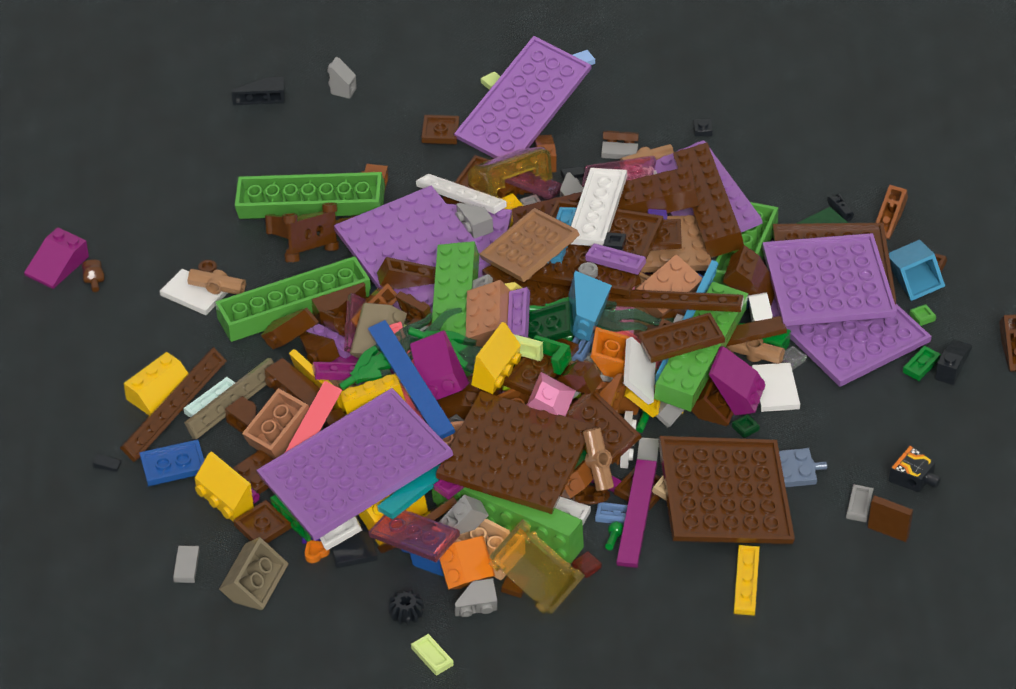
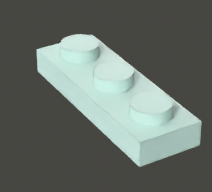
[184,377,235,418]

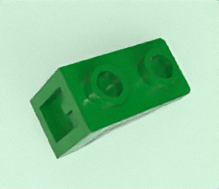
[533,335,572,375]

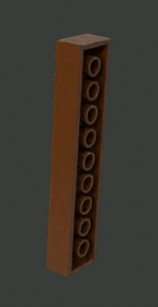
[512,166,699,225]

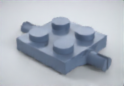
[779,448,827,487]

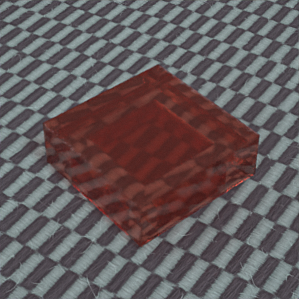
[572,551,602,578]

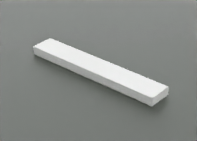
[416,174,507,214]

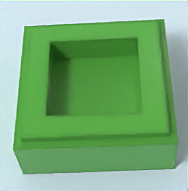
[909,304,936,326]

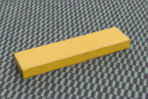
[734,545,759,616]

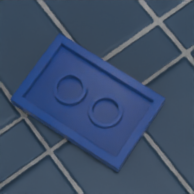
[140,440,204,486]

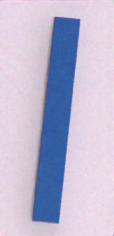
[368,320,455,439]

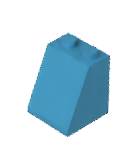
[889,240,945,301]
[569,271,612,341]

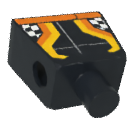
[889,445,941,492]

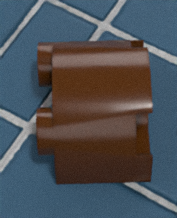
[320,311,356,336]

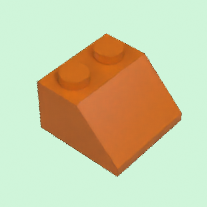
[590,327,630,378]
[437,536,495,589]

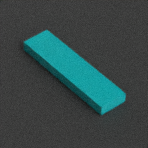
[377,464,441,520]

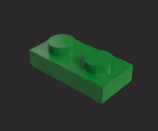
[903,346,941,381]

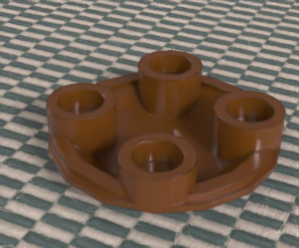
[571,485,610,504]

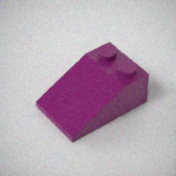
[24,227,89,289]
[410,330,469,400]
[709,346,766,415]

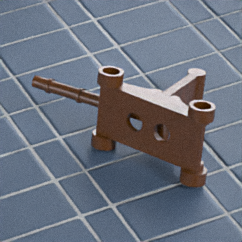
[265,202,358,262]

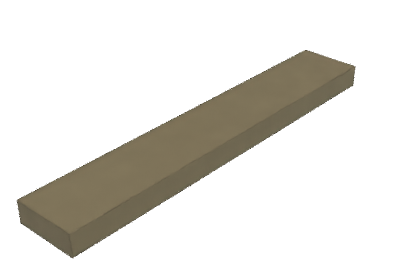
[184,358,274,439]

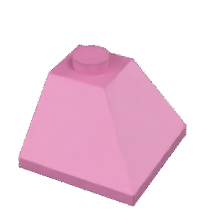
[527,372,576,416]

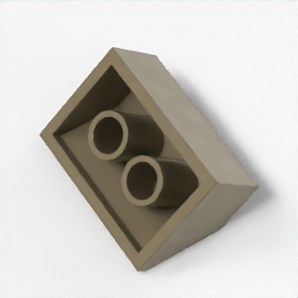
[350,303,407,358]
[219,537,289,610]

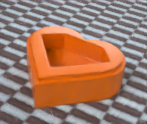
[305,540,330,563]

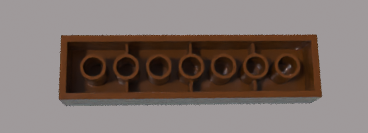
[673,143,744,258]

